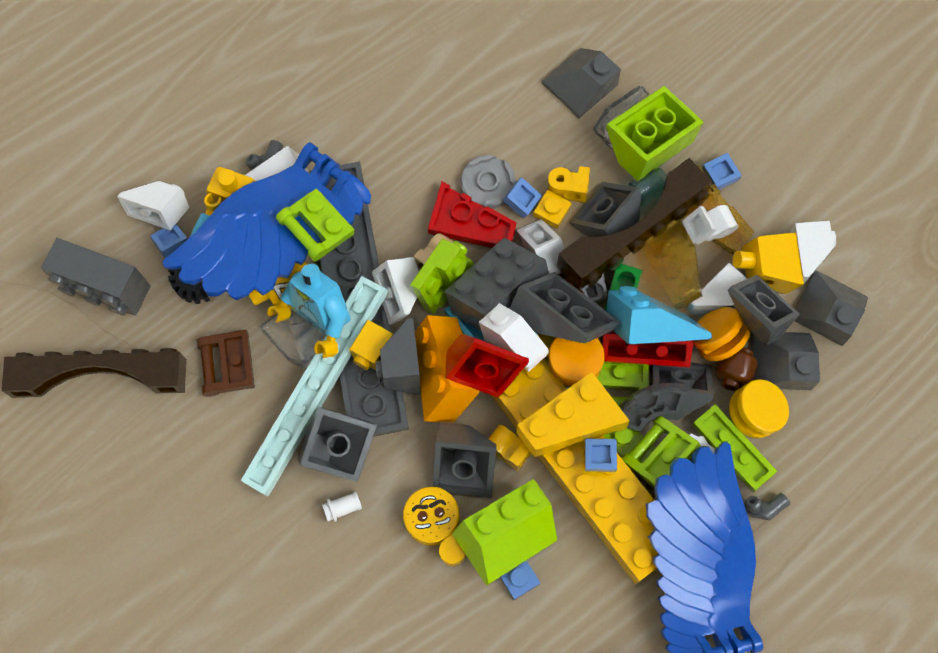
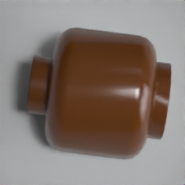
[715,347,758,391]

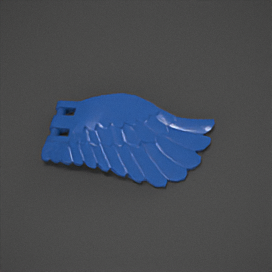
[163,142,371,300]
[646,442,763,653]

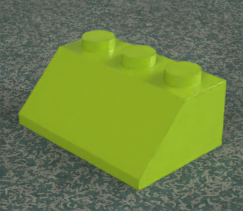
[606,86,704,182]
[452,479,557,586]

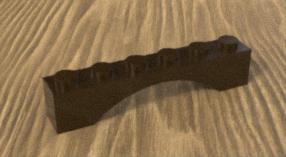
[557,158,712,291]
[1,348,187,398]

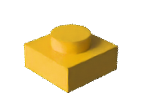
[533,190,572,229]

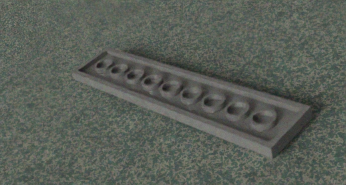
[309,161,409,437]

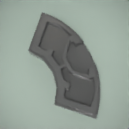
[619,383,689,432]

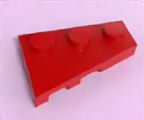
[428,181,517,248]

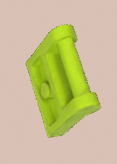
[275,188,355,261]
[597,361,649,406]
[622,416,701,487]

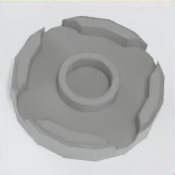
[460,155,516,209]

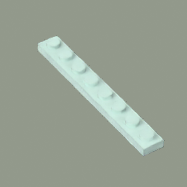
[241,276,388,496]

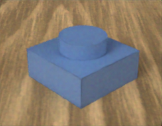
[702,153,742,192]
[503,177,542,218]
[150,224,188,258]
[585,439,617,472]
[500,561,540,600]

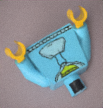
[267,264,351,358]

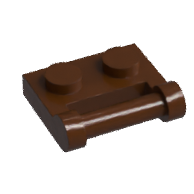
[197,330,255,397]

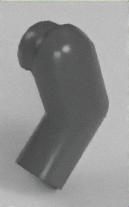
[246,140,283,171]
[745,492,790,520]

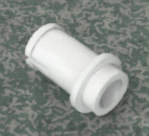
[322,491,362,522]

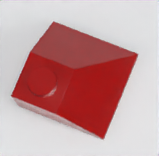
[445,333,529,398]

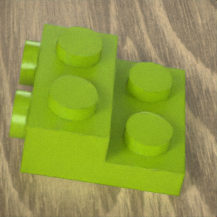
[410,238,474,315]

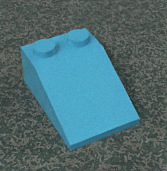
[607,286,712,344]

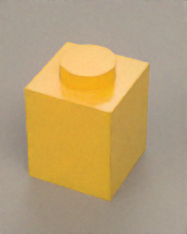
[349,320,394,370]

